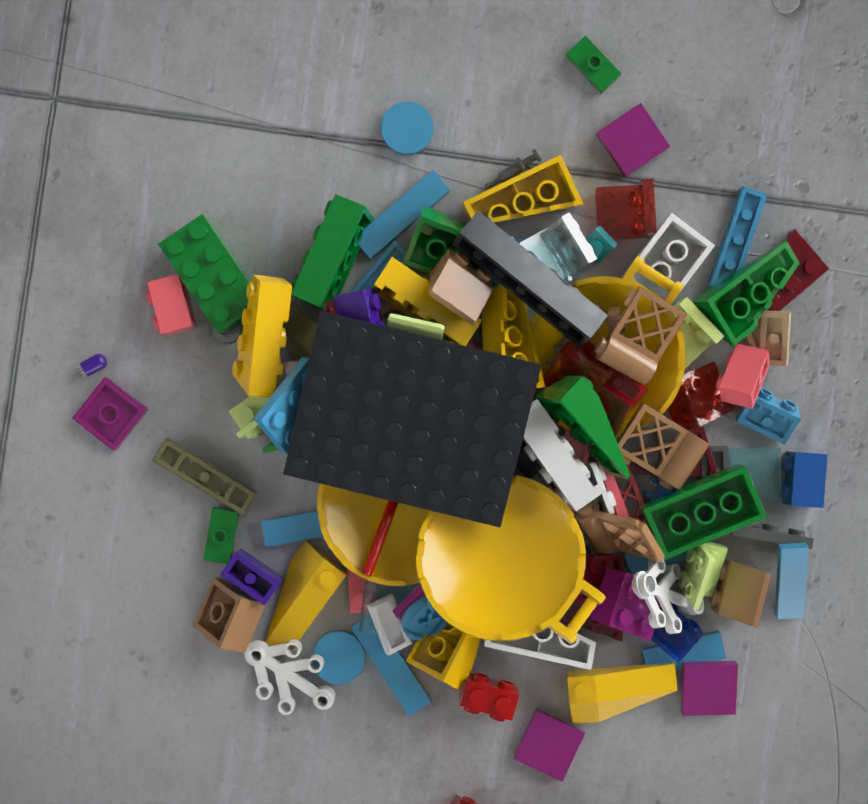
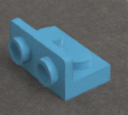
[736,388,801,445]

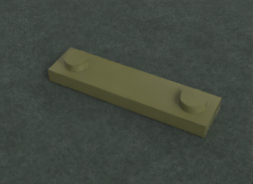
[152,438,258,516]

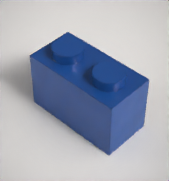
[780,451,828,508]

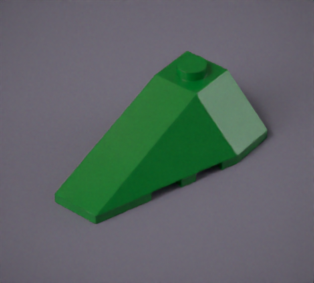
[403,206,479,273]
[692,241,799,346]
[534,375,630,479]

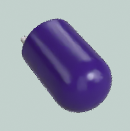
[77,354,107,376]

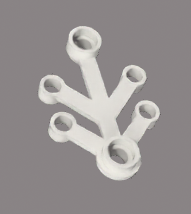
[632,559,704,634]
[244,639,336,715]

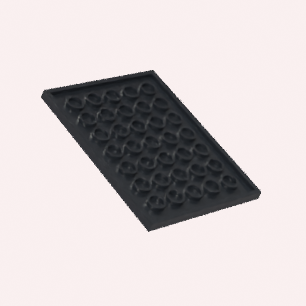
[283,311,542,528]

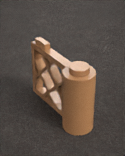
[594,286,687,385]
[617,403,710,491]
[574,501,665,562]

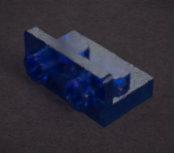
[651,603,703,664]

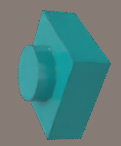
[586,225,618,264]

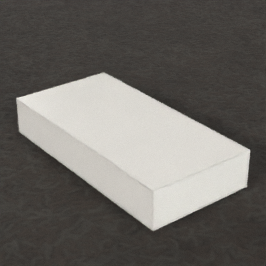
[367,594,412,656]

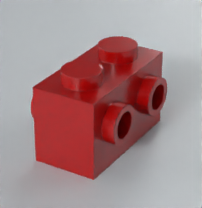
[459,672,520,722]

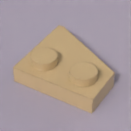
[746,310,791,366]

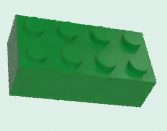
[291,194,374,313]
[158,214,251,335]
[638,464,767,560]

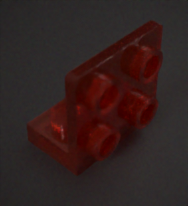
[595,178,657,240]
[543,340,618,394]
[668,362,734,430]

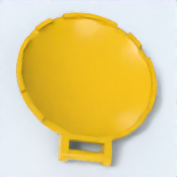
[530,256,686,437]
[416,475,606,644]
[317,484,430,586]

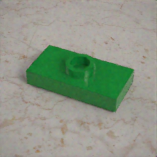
[565,35,622,94]
[203,507,240,564]

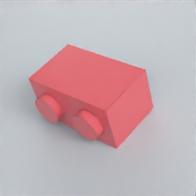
[146,274,198,336]
[716,343,770,409]

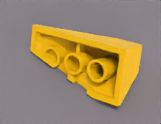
[265,540,348,657]
[406,623,481,691]
[567,662,677,724]

